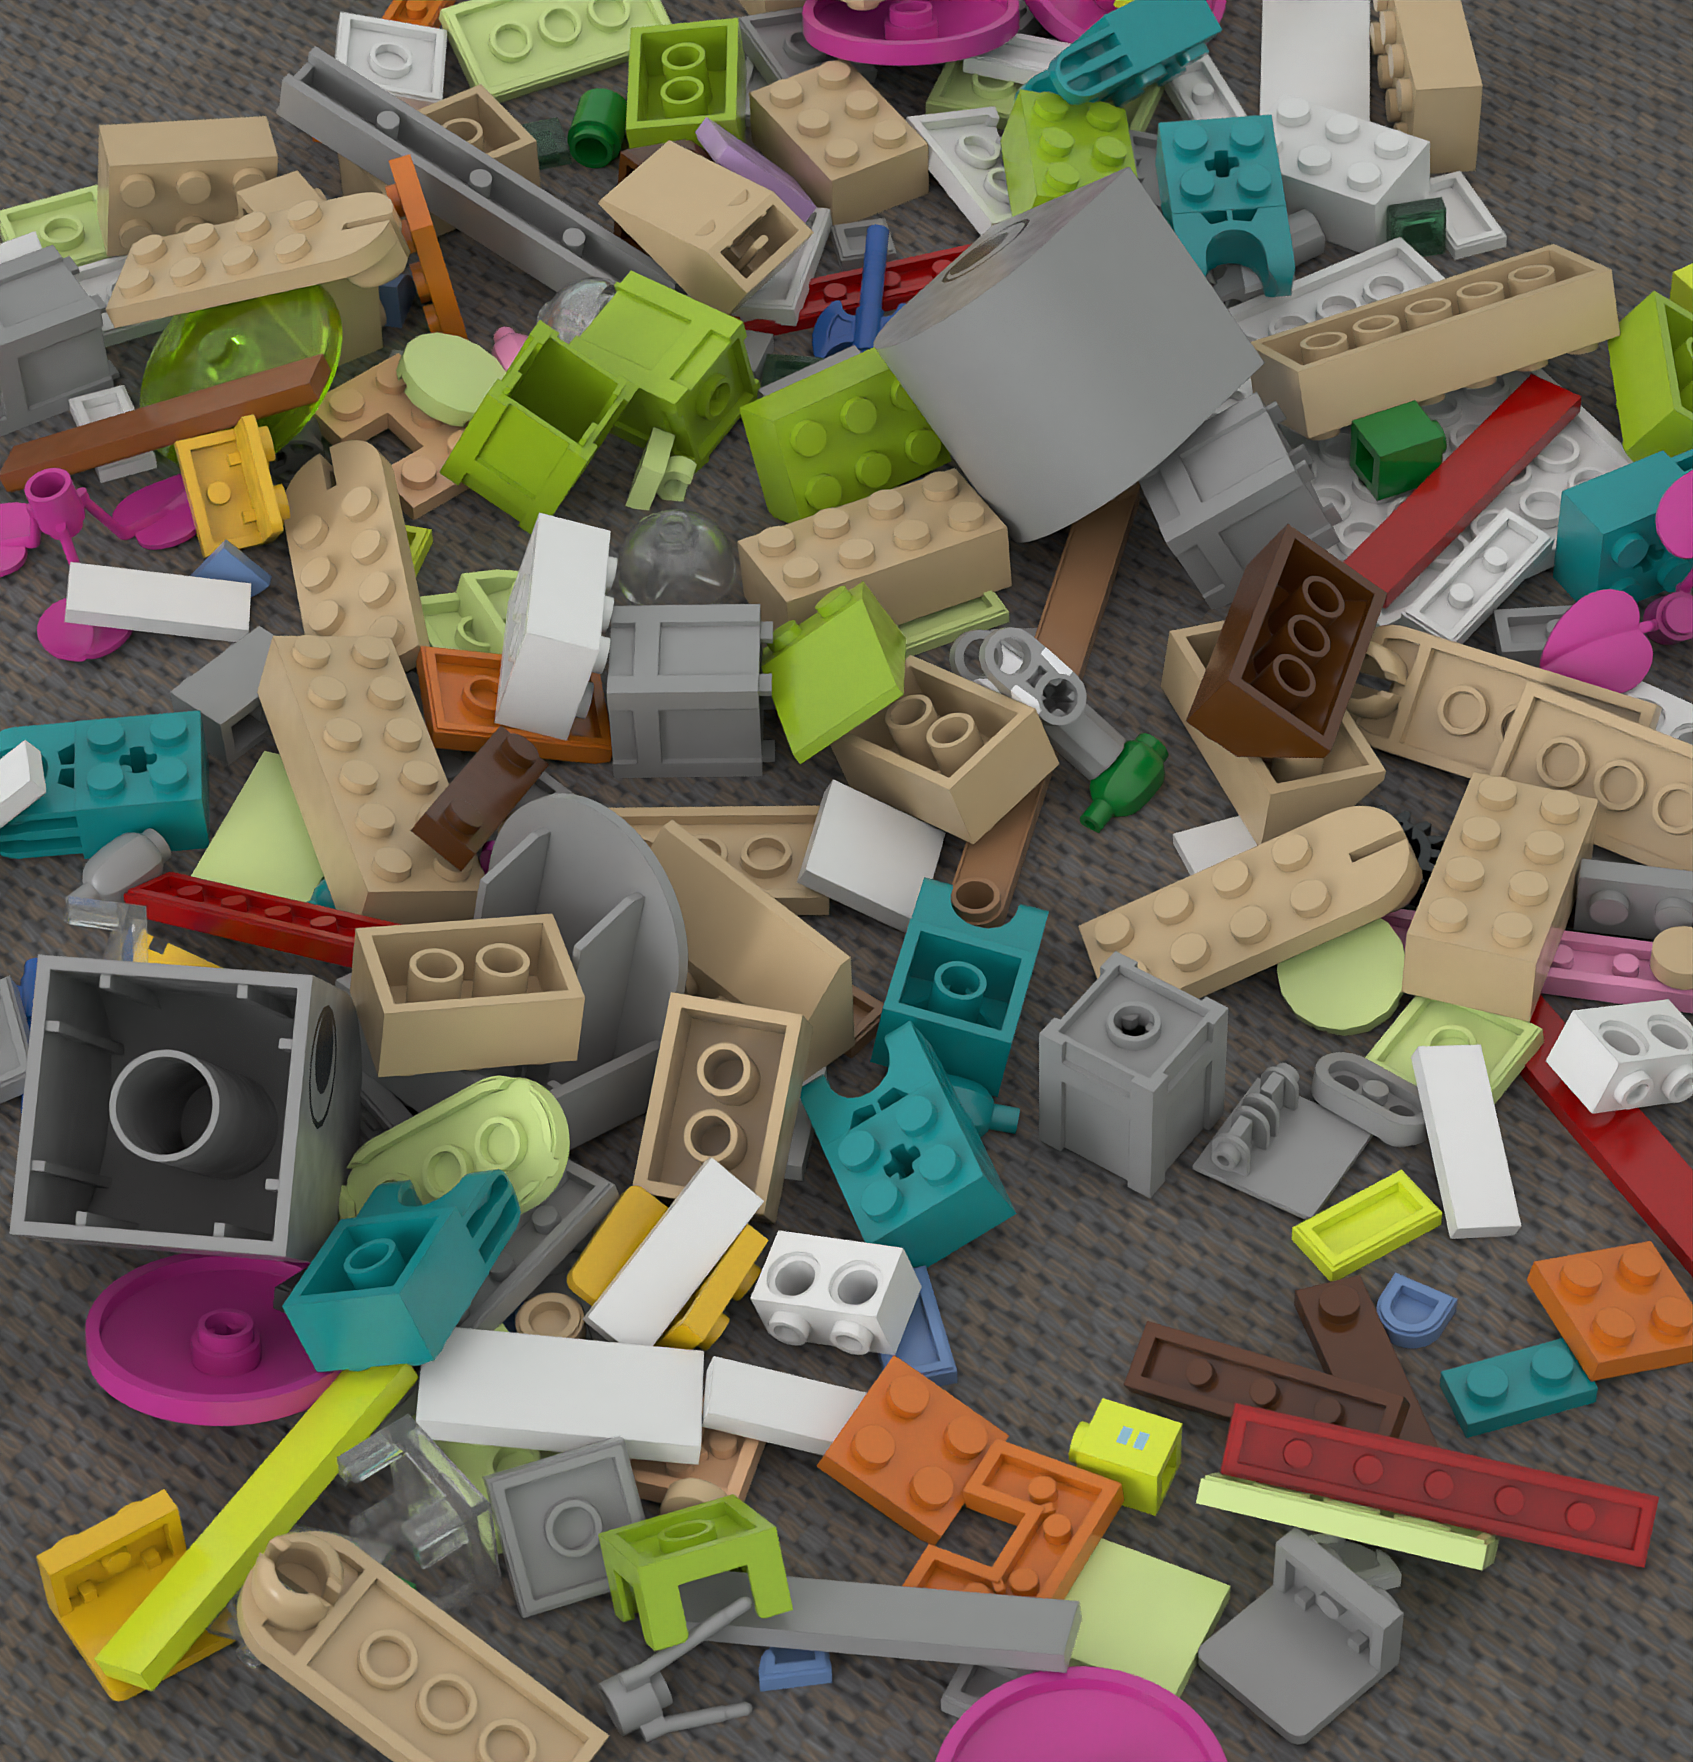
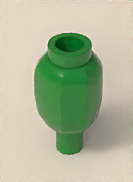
[1080,733,1169,833]

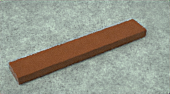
[0,353,331,492]

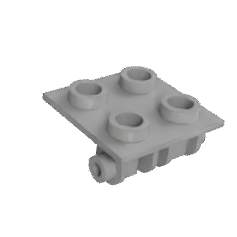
[1193,1063,1373,1220]

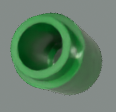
[567,88,627,168]

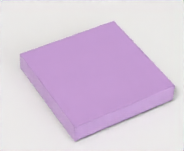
[695,117,816,223]

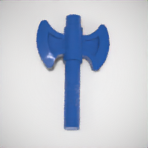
[812,225,906,362]

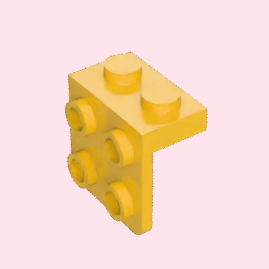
[174,414,290,559]
[566,1186,769,1351]
[36,1489,238,1701]

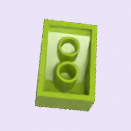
[761,581,906,764]

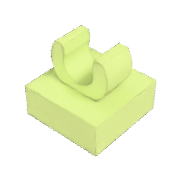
[625,427,697,510]

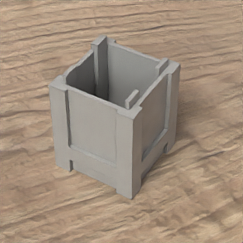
[0,245,120,436]
[1139,392,1343,610]
[607,604,776,778]
[1039,951,1229,1198]

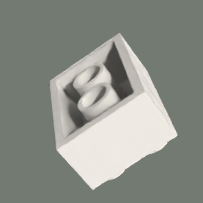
[1264,93,1430,253]
[494,513,618,741]

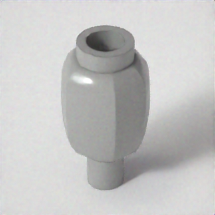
[65,828,171,918]

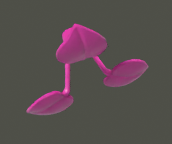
[0,468,197,662]
[1539,470,1693,693]

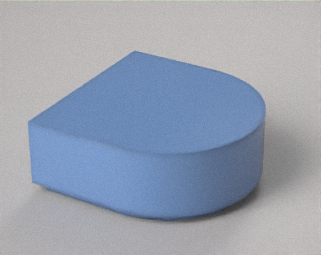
[1376,1272,1458,1348]

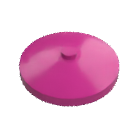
[802,0,1019,66]
[85,1253,342,1426]
[936,1666,1227,1762]

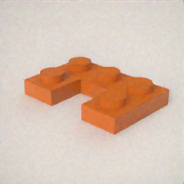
[384,154,469,341]
[902,1438,1124,1600]

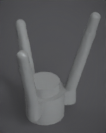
[597,1596,753,1743]

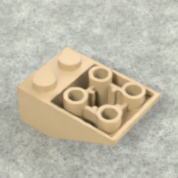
[598,140,814,316]

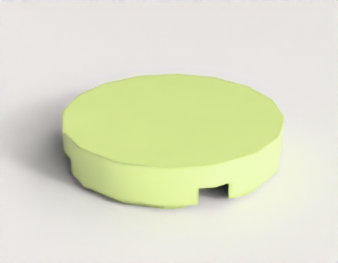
[396,332,506,427]
[1277,918,1405,1036]

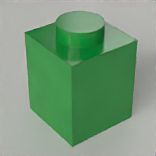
[1349,400,1447,501]

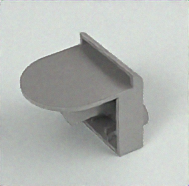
[335,793,688,1150]

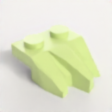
[420,569,519,654]

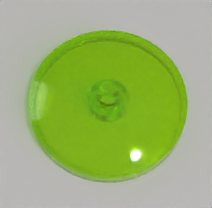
[140,284,342,468]

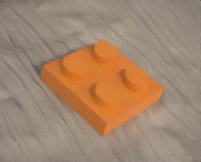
[1526,1241,1693,1381]
[816,1355,1009,1546]

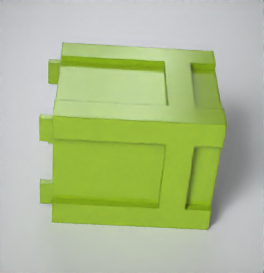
[567,271,761,473]
[439,320,639,534]

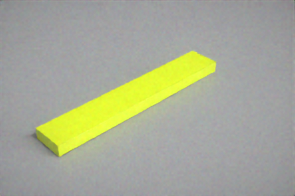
[94,1363,419,1691]

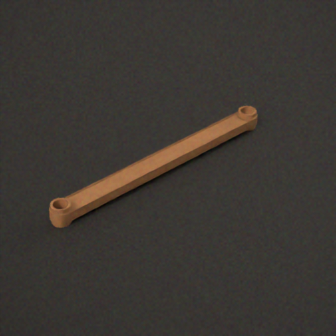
[951,481,1140,929]

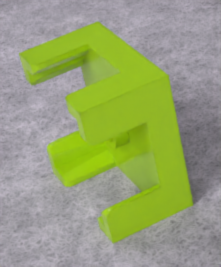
[598,1494,793,1651]

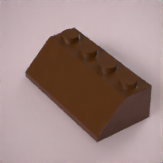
[1186,524,1387,758]

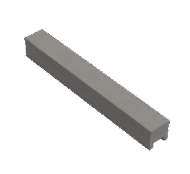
[276,46,680,317]

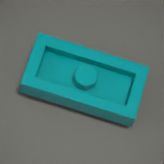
[1439,1338,1598,1438]

